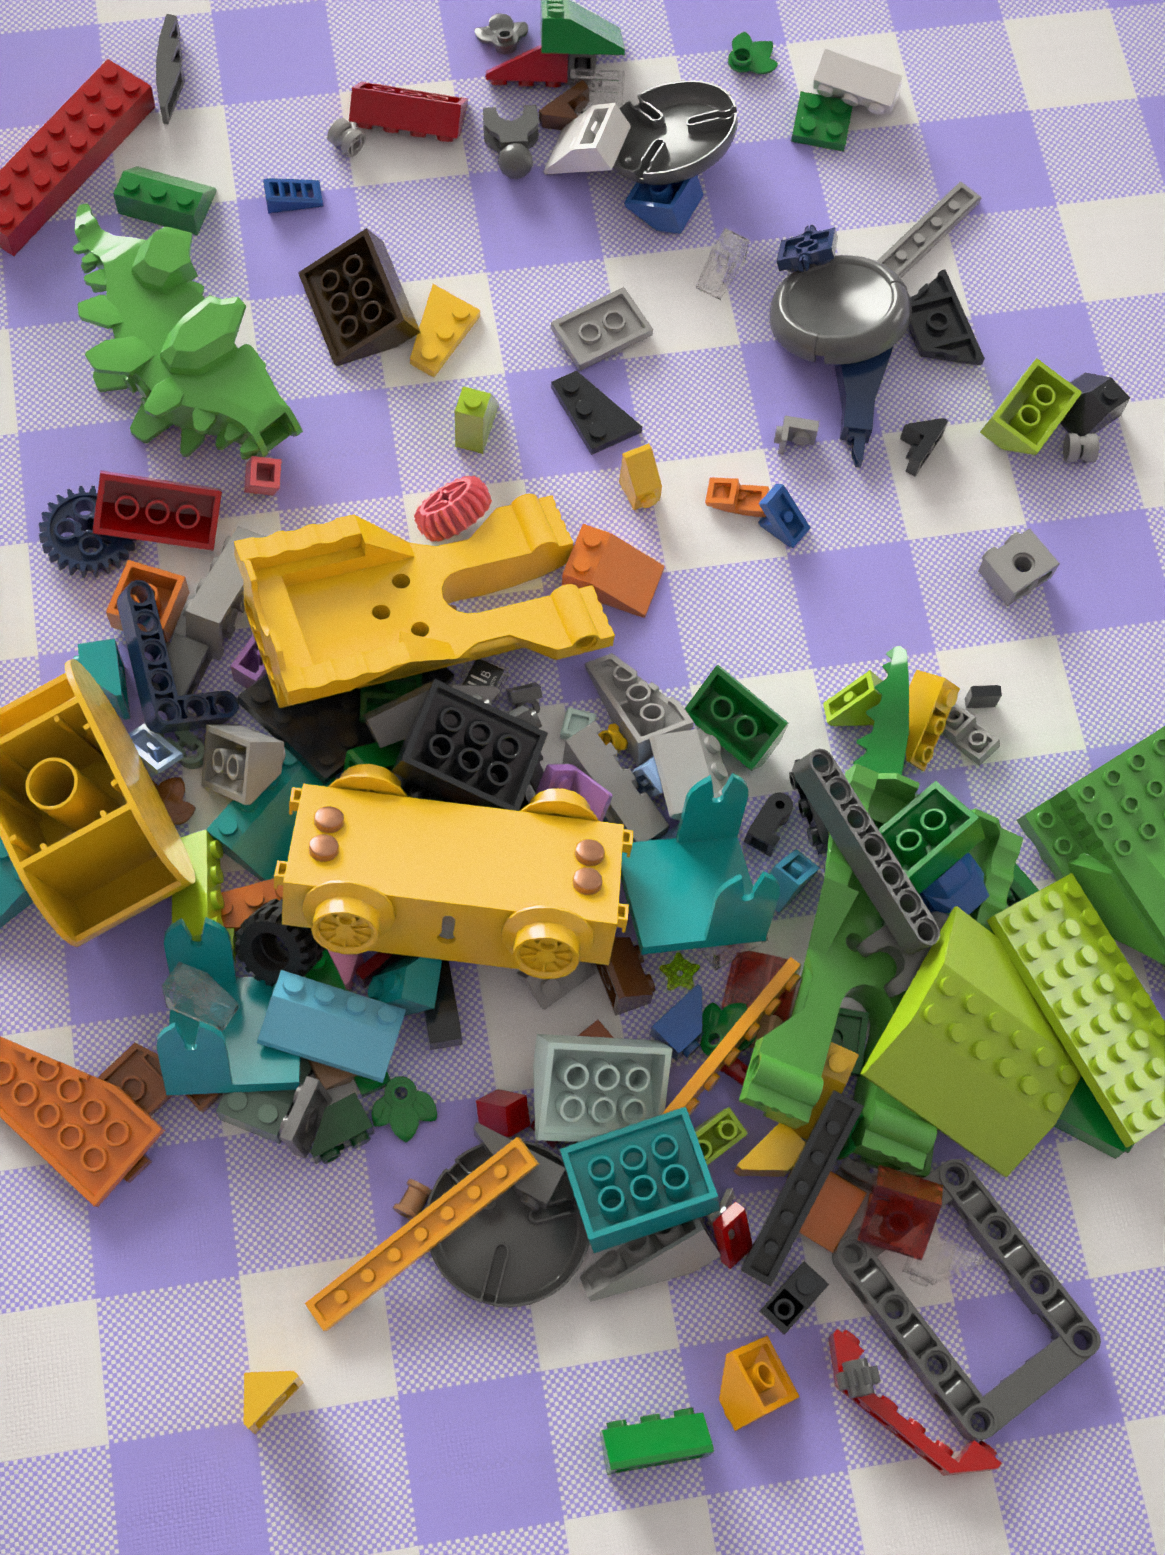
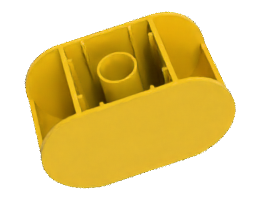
[0,659,195,947]

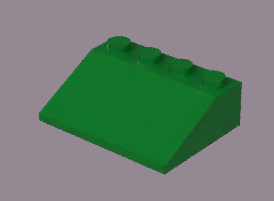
[540,0,625,55]

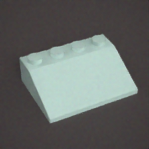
[533,1034,672,1142]

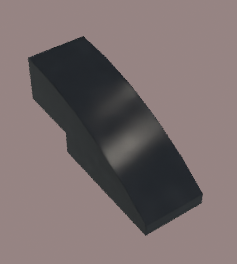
[424,960,462,1050]

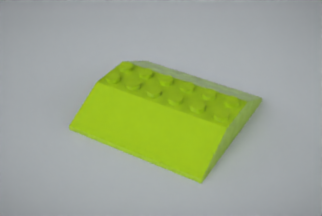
[860,907,1082,1177]

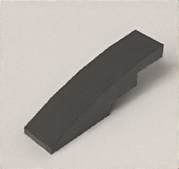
[156,14,185,125]

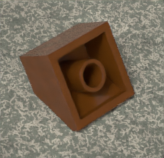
[595,937,656,1016]

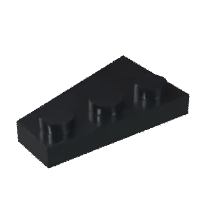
[551,371,643,455]

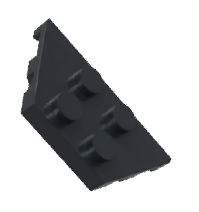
[908,269,985,366]

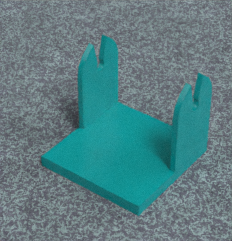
[621,773,780,955]
[156,917,301,1096]

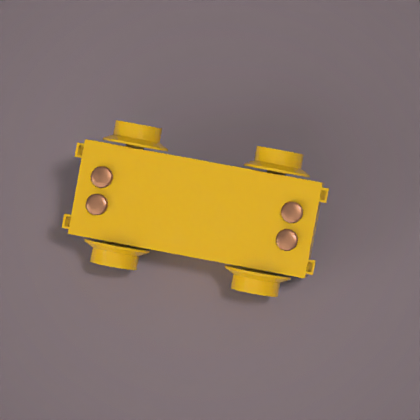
[274,764,633,979]

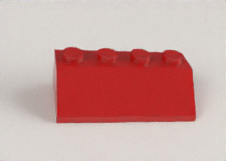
[349,81,468,142]
[93,470,222,551]

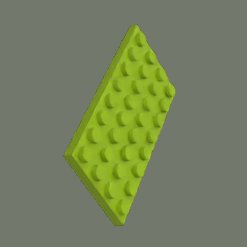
[986,873,1165,1148]

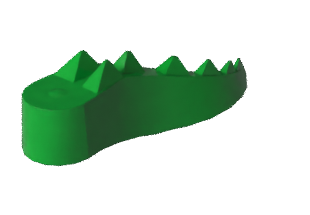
[853,646,909,775]

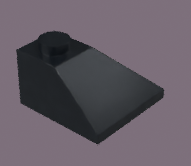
[1060,372,1130,436]

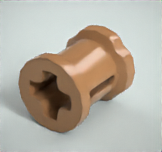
[393,1179,432,1220]

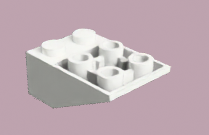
[543,103,631,174]

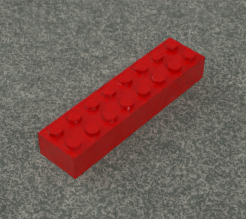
[0,59,156,256]

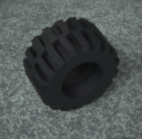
[235,898,325,987]

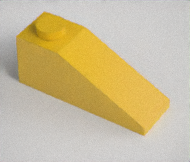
[790,1042,859,1140]

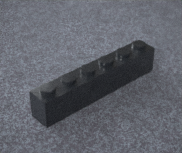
[741,1090,864,1287]

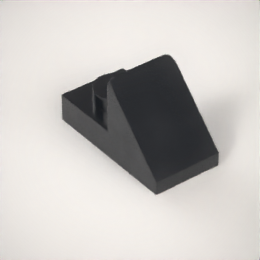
[900,418,949,477]

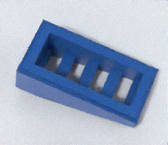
[263,178,324,214]

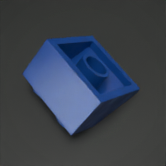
[624,175,704,234]

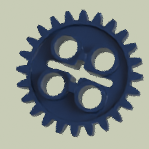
[39,485,136,578]

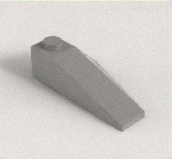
[585,653,694,766]
[580,1217,721,1302]

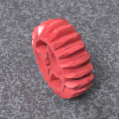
[414,476,492,542]

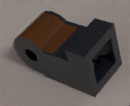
[744,792,793,857]

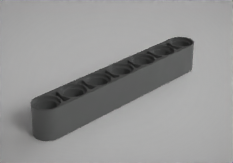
[793,748,940,954]

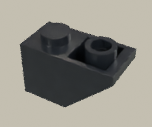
[759,1261,829,1335]

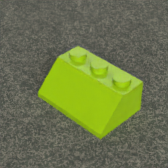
[980,358,1082,455]

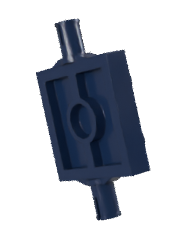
[776,225,838,272]

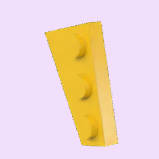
[410,284,480,378]

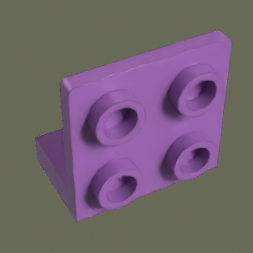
[535,764,613,822]

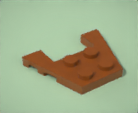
[97,1042,224,1183]

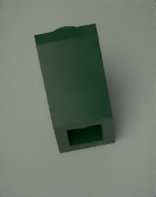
[311,1092,374,1164]

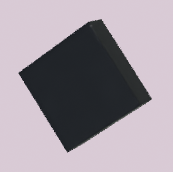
[965,685,1002,708]

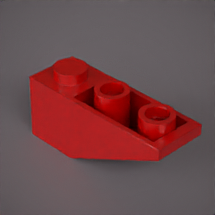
[485,45,568,87]

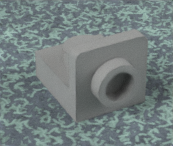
[774,416,819,455]

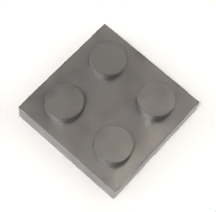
[279,1076,332,1159]

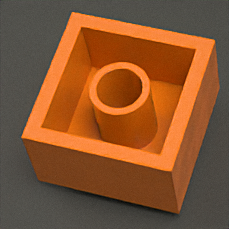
[106,560,190,643]

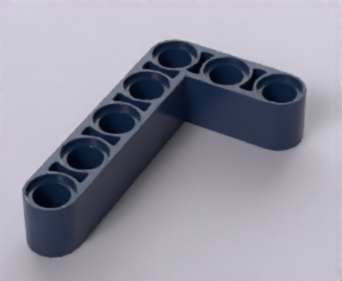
[117,580,239,734]

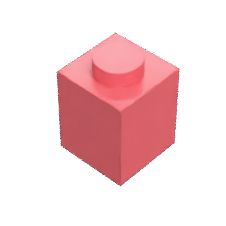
[244,456,281,496]

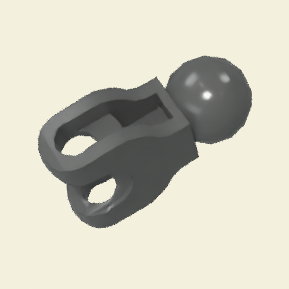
[483,105,539,179]
[856,911,949,998]

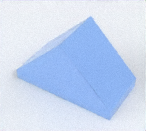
[129,723,183,777]
[631,755,663,797]

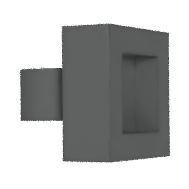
[506,682,543,713]

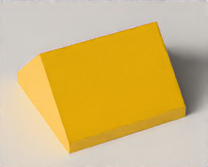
[243,1371,304,1434]

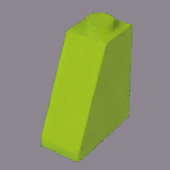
[454,386,499,454]

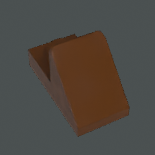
[539,80,589,130]

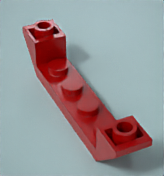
[828,1329,1002,1476]

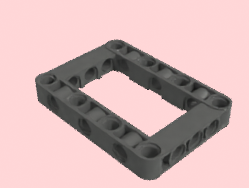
[832,1159,1101,1442]

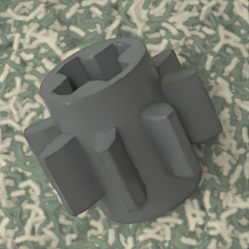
[836,1358,881,1398]

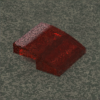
[721,949,801,1024]

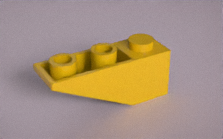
[906,670,960,771]

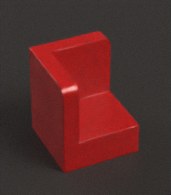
[476,1089,530,1137]

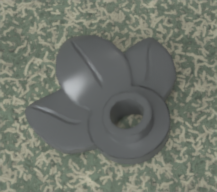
[475,13,528,54]

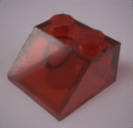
[857,1165,943,1261]

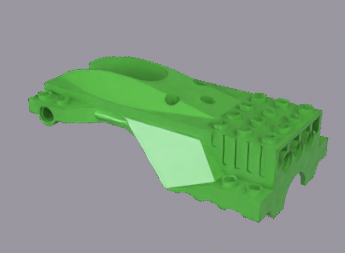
[1016,726,1165,967]
[739,763,1023,1173]

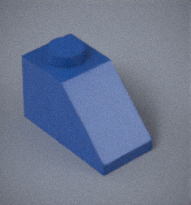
[650,984,702,1062]

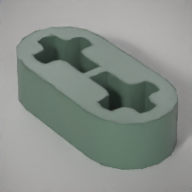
[158,720,204,769]

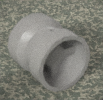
[327,118,366,157]
[1063,433,1099,463]

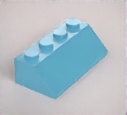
[257,970,406,1083]

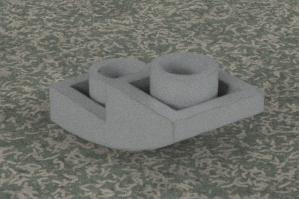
[942,703,1000,766]

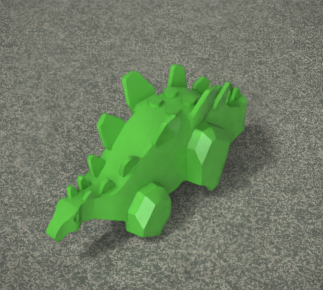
[73,204,303,460]

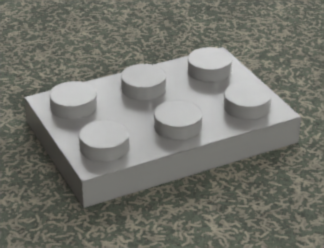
[551,287,653,371]

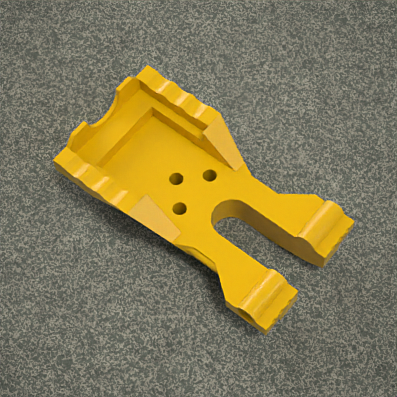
[234,493,615,708]

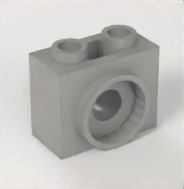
[978,529,1060,606]

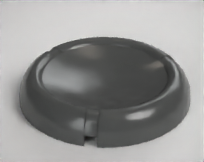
[613,80,738,185]
[770,255,912,364]
[427,1139,590,1308]

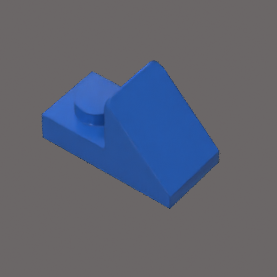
[758,484,811,548]

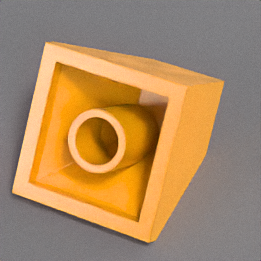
[719,1336,800,1431]

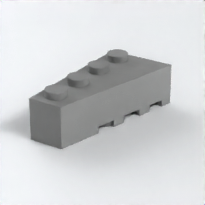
[183,526,266,661]
[562,721,669,842]

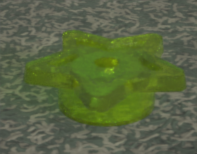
[659,952,700,991]

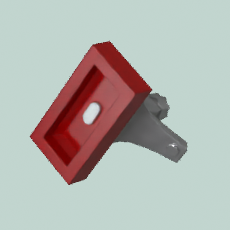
[706,1188,753,1269]

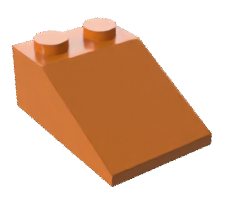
[561,524,665,618]

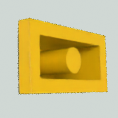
[619,443,662,510]
[734,1123,805,1177]

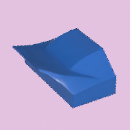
[919,852,990,915]

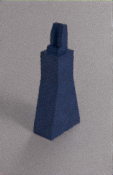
[834,345,894,468]

